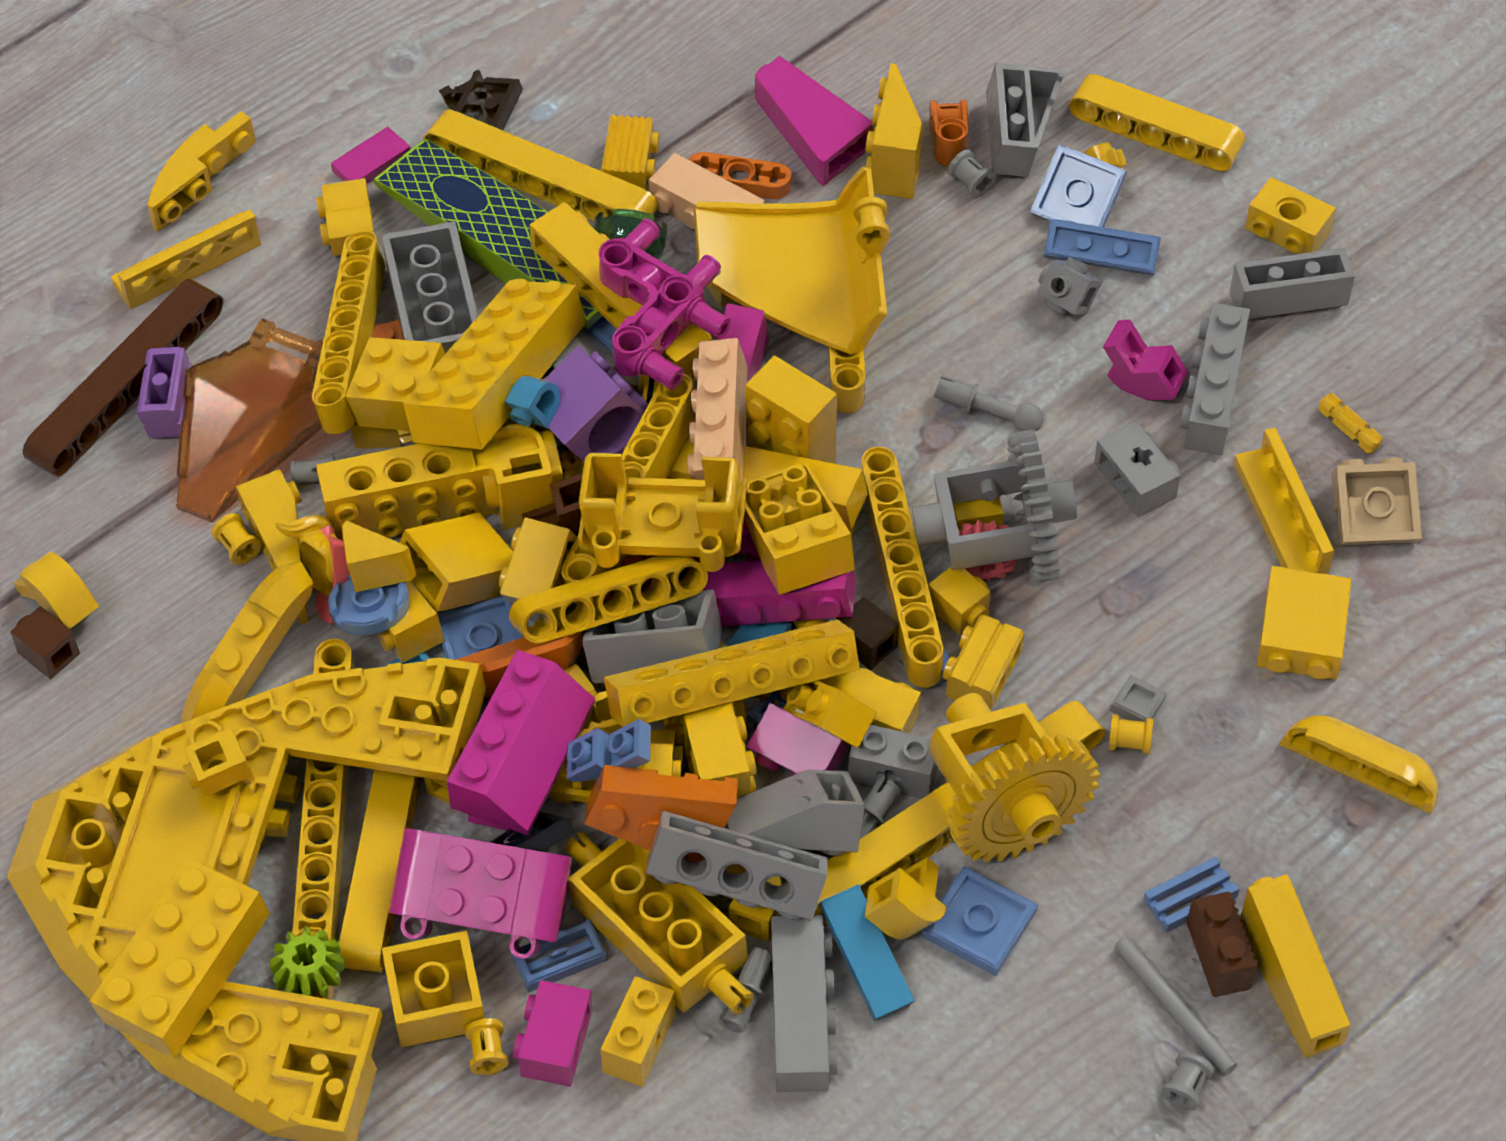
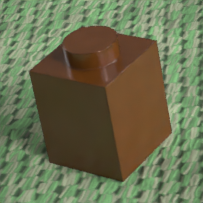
[10,606,80,680]

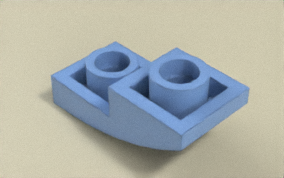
[567,719,651,782]

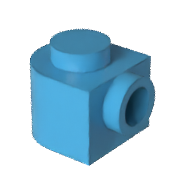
[505,376,560,428]

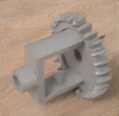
[912,429,1077,582]

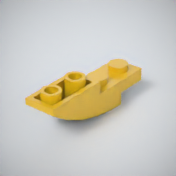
[147,111,256,232]

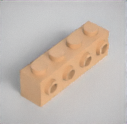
[688,338,748,483]

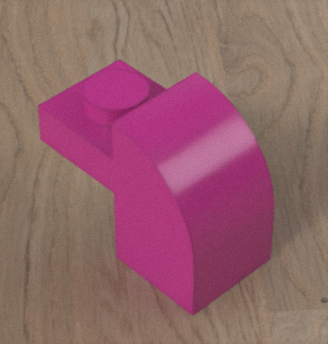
[1103,319,1189,400]

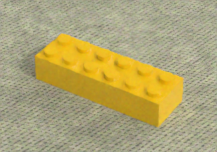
[403,279,586,450]

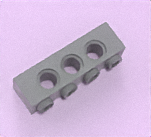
[646,810,827,920]

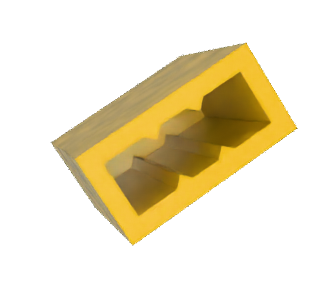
[400,512,513,612]
[1256,566,1352,680]

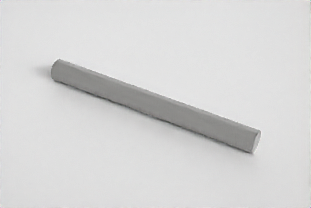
[1114,936,1237,1076]

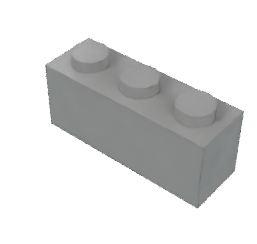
[1230,248,1355,319]

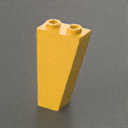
[1240,874,1350,1058]

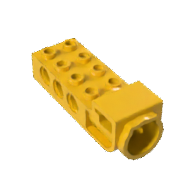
[316,424,563,541]

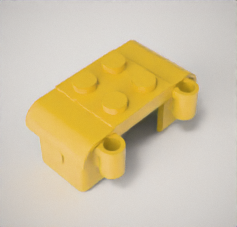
[578,453,748,572]

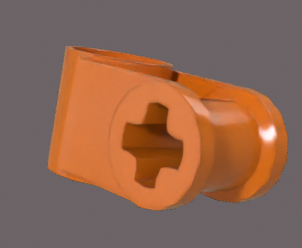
[929,99,968,166]

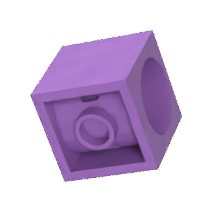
[544,345,648,462]

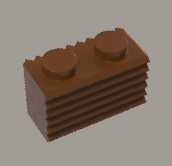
[1186,891,1258,997]

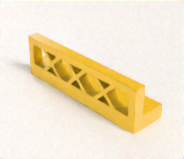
[111,209,261,310]
[1234,427,1334,574]

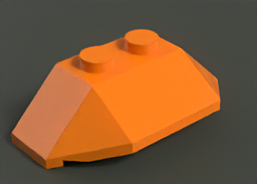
[456,630,586,703]

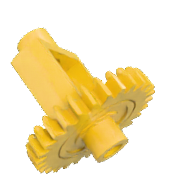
[929,693,1100,863]

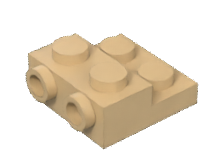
[1331,457,1422,546]

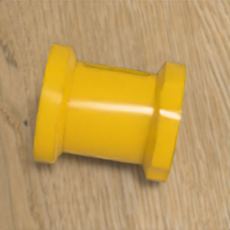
[211,513,262,565]
[1108,714,1153,755]
[465,1018,509,1075]

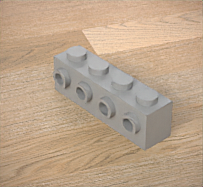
[1180,302,1250,456]

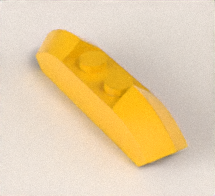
[181,561,314,723]

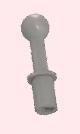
[934,375,1043,432]

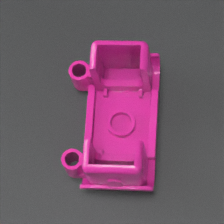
[388,828,572,959]

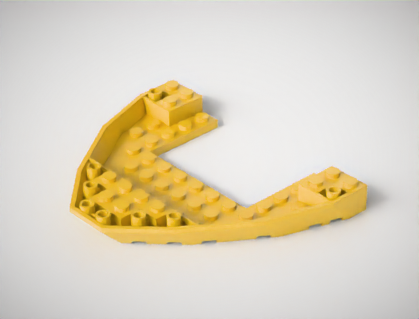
[7,657,487,1141]

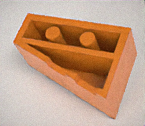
[584,765,738,862]

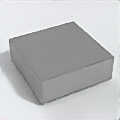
[1110,674,1167,722]

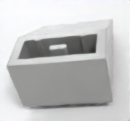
[725,769,865,855]

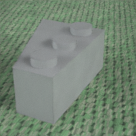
[986,63,1066,177]

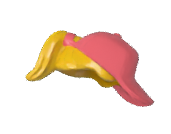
[276,515,350,624]

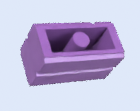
[137,347,196,438]

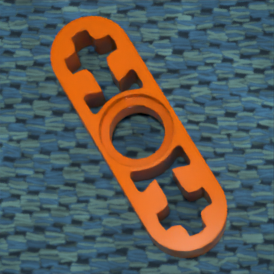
[688,152,791,199]

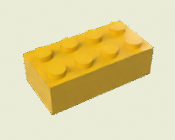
[89,856,270,1059]

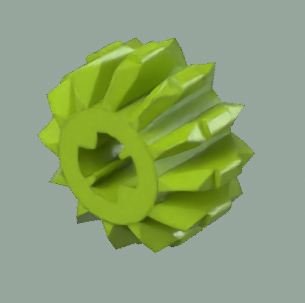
[269,926,345,999]

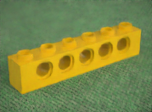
[604,620,860,727]

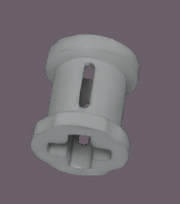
[947,149,996,198]
[1162,1051,1215,1111]

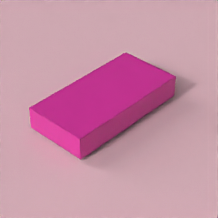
[331,126,411,184]

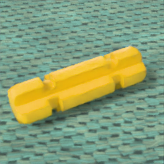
[1318,393,1383,454]

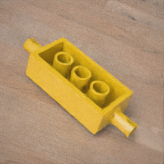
[565,832,754,1015]

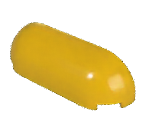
[1279,715,1438,814]

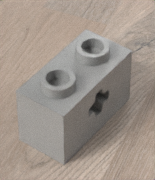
[1094,421,1180,518]
[848,725,938,799]

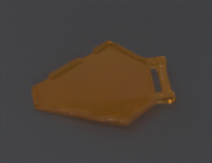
[176,318,323,522]

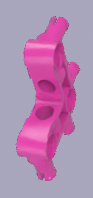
[598,218,731,391]

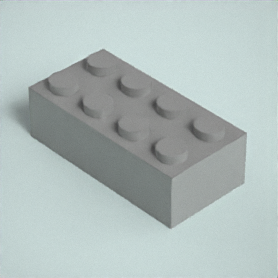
[381,221,478,354]

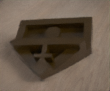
[438,69,523,130]

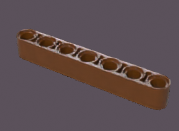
[22,279,223,477]

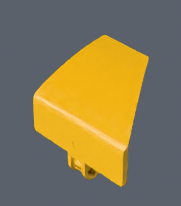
[694,167,891,355]

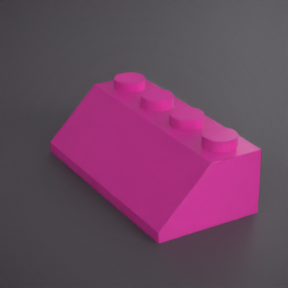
[447,650,595,835]

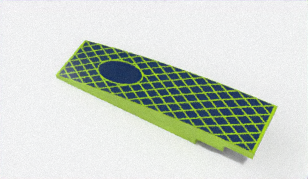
[373,138,602,329]

